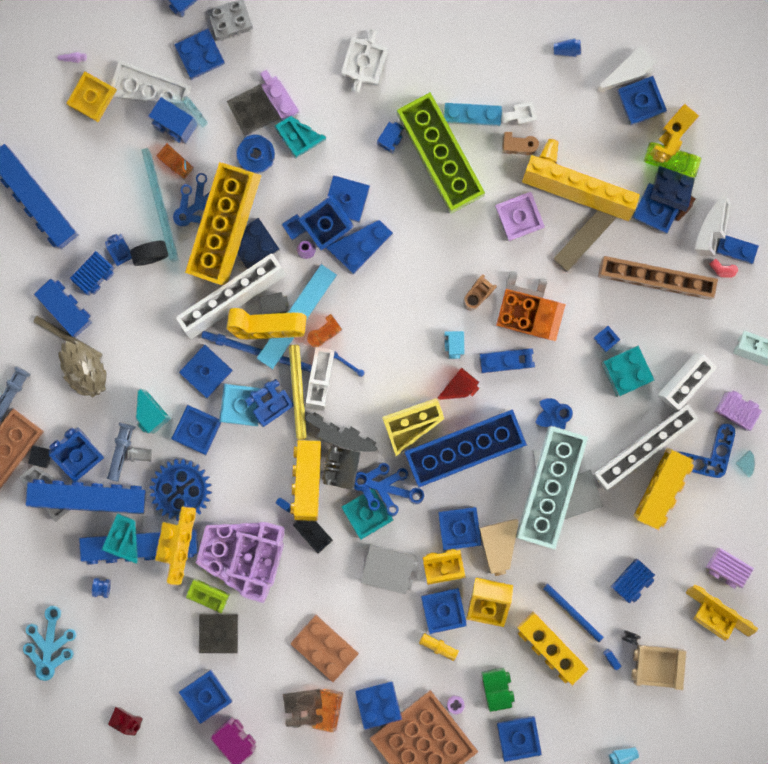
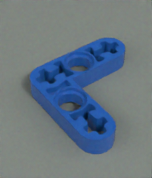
[677,424,735,478]

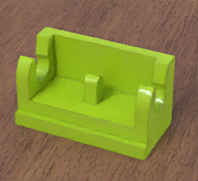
[186,578,230,614]

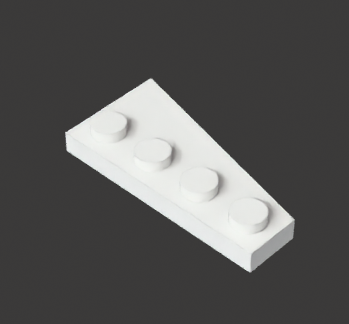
[111,60,192,104]

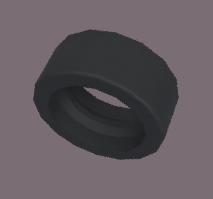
[130,240,169,266]

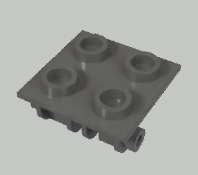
[322,446,361,490]

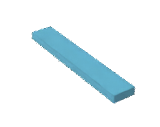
[257,264,337,370]

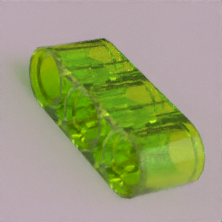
[643,142,702,178]

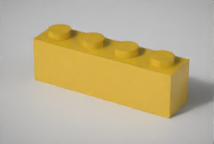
[291,440,321,521]

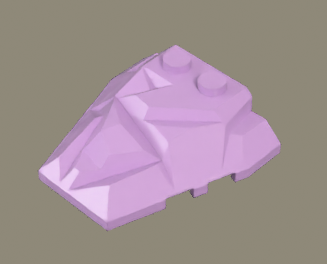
[196,522,285,603]

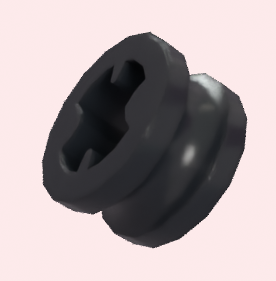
[622,630,641,645]

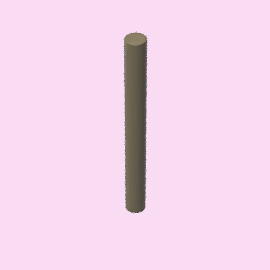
[33,316,103,359]

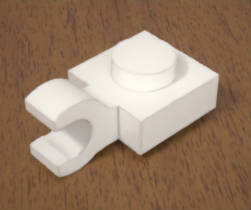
[501,101,537,125]

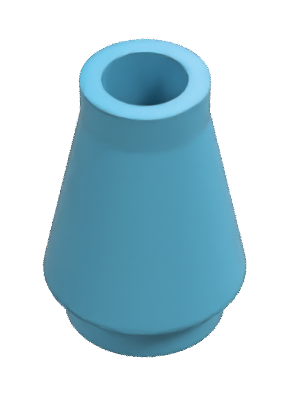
[609,747,639,764]

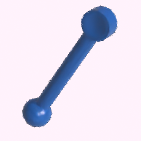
[333,351,365,377]

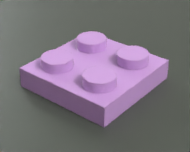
[495,192,545,241]

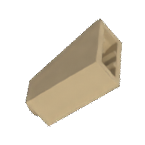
[479,519,518,576]

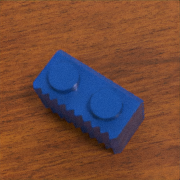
[70,251,115,296]
[610,558,655,604]

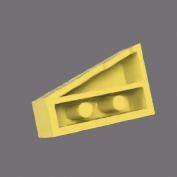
[382,398,444,456]

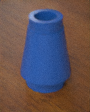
[554,38,581,57]

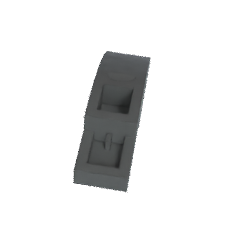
[305,412,378,452]

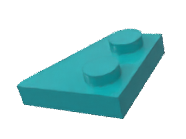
[274,116,326,159]
[102,513,138,564]

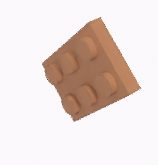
[290,615,359,682]

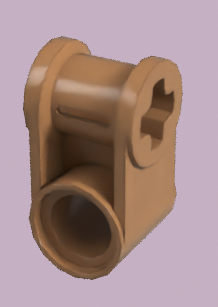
[463,274,497,311]

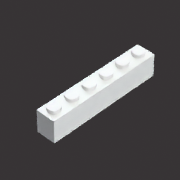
[175,253,286,339]
[593,404,700,490]

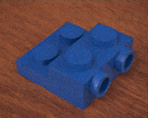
[49,427,104,482]

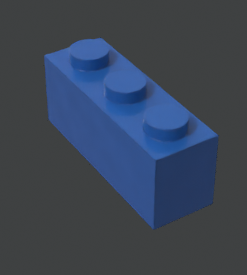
[34,279,93,338]

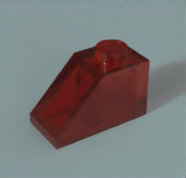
[437,368,479,400]

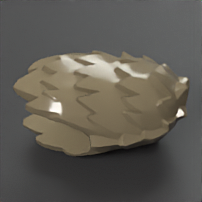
[58,341,107,398]

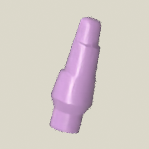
[58,52,87,63]

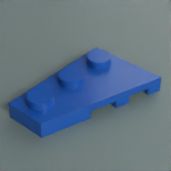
[326,220,393,275]

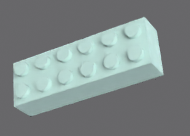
[516,426,588,549]

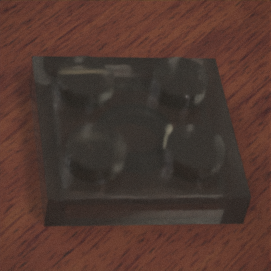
[227,84,278,136]
[199,614,238,653]

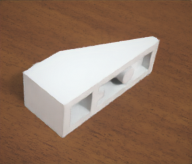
[597,46,656,92]

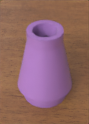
[297,240,316,259]

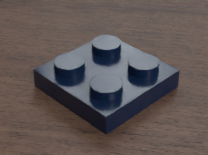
[650,166,695,212]
[237,217,280,269]

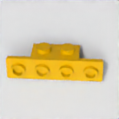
[155,507,196,585]
[686,585,758,641]

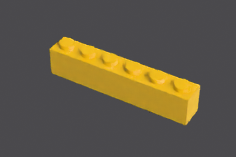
[522,155,640,221]

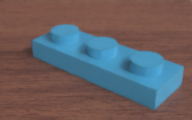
[444,103,502,126]

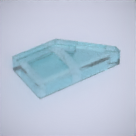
[181,96,208,128]

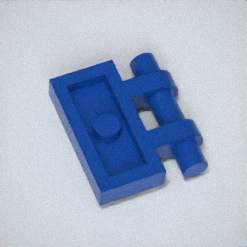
[244,379,294,427]

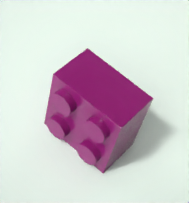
[211,717,257,764]

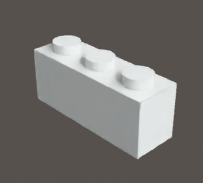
[658,353,717,411]

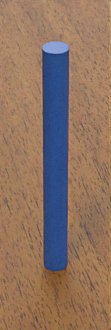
[543,584,604,642]

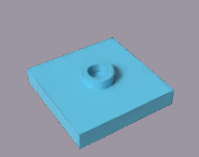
[219,384,261,426]

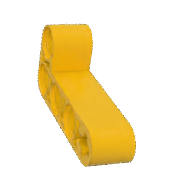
[226,308,307,340]

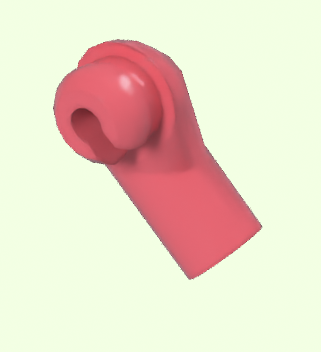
[709,259,738,278]

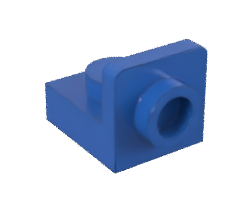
[105,234,132,266]

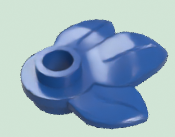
[536,398,573,430]

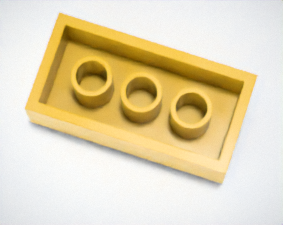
[633,448,694,530]

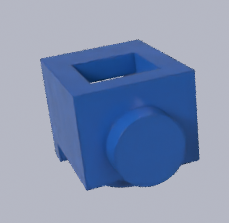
[377,122,404,154]

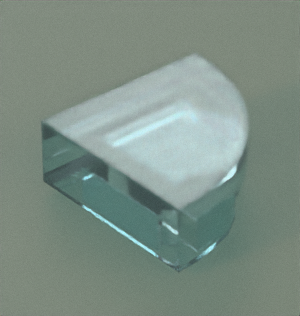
[735,450,755,477]

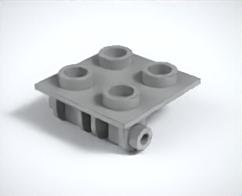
[207,0,253,41]

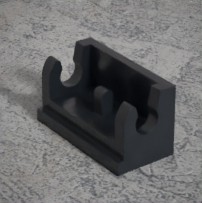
[293,520,333,554]

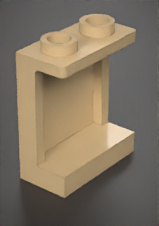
[631,645,687,690]

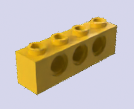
[517,611,589,685]

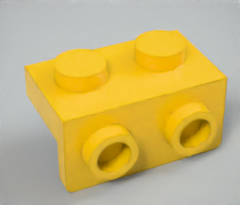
[649,132,683,163]
[423,549,465,585]

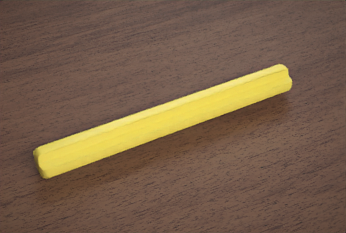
[289,344,307,439]

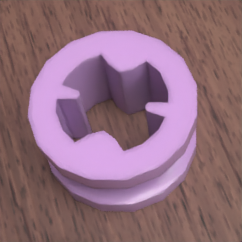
[447,696,465,714]

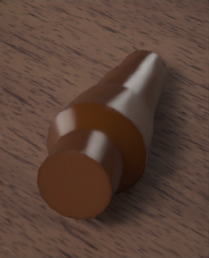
[675,196,696,221]

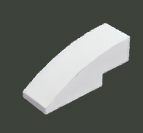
[695,196,731,256]
[305,347,335,411]

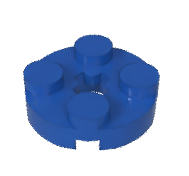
[237,135,275,174]

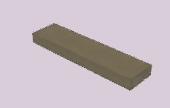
[553,210,617,272]

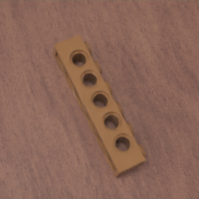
[598,256,718,300]

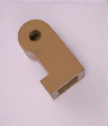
[502,132,539,155]

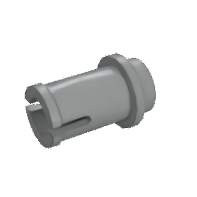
[127,447,152,462]

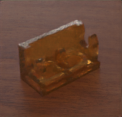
[312,689,344,733]

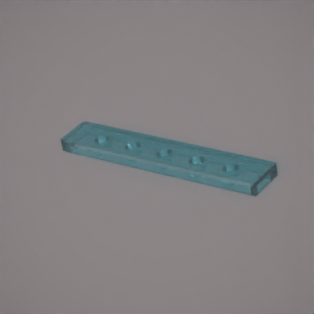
[141,148,179,262]

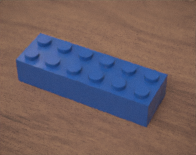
[405,409,527,488]

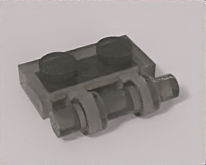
[283,689,323,728]

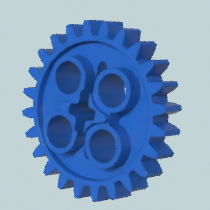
[149,459,212,521]

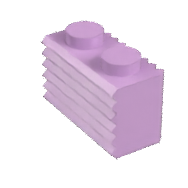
[714,390,762,431]
[706,547,754,589]

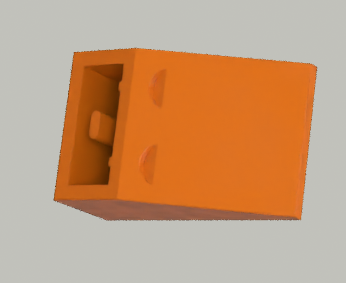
[496,289,566,341]

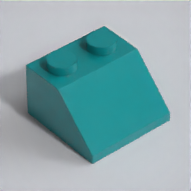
[136,389,171,434]

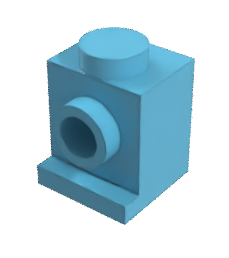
[444,331,465,359]

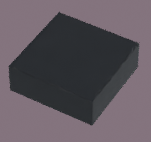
[28,445,51,468]

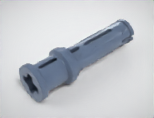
[0,366,31,421]
[107,422,136,482]

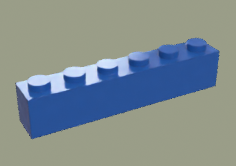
[0,144,79,249]
[26,479,146,514]
[79,529,199,565]

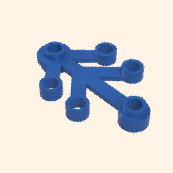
[173,173,210,226]
[354,463,424,517]

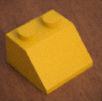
[466,578,513,627]

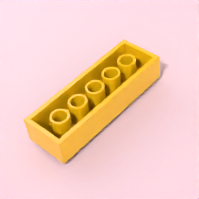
[185,162,262,285]

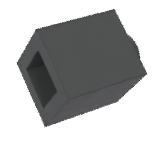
[259,292,289,314]

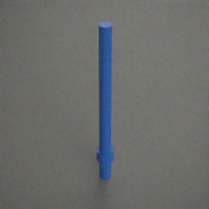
[201,331,312,373]

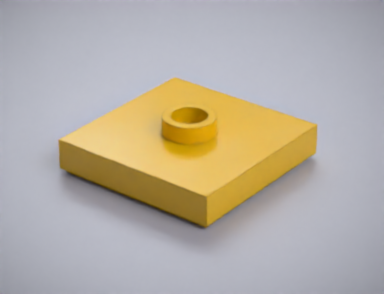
[66,71,117,122]

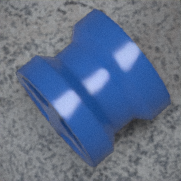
[92,578,111,598]

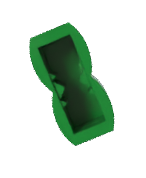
[481,667,515,712]

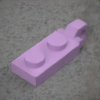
[260,69,299,121]

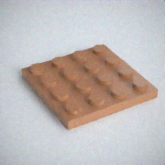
[370,689,478,764]

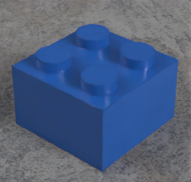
[149,97,198,144]
[298,194,354,250]

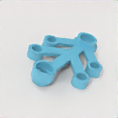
[23,606,77,681]

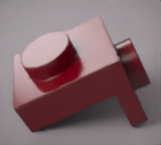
[108,707,143,736]

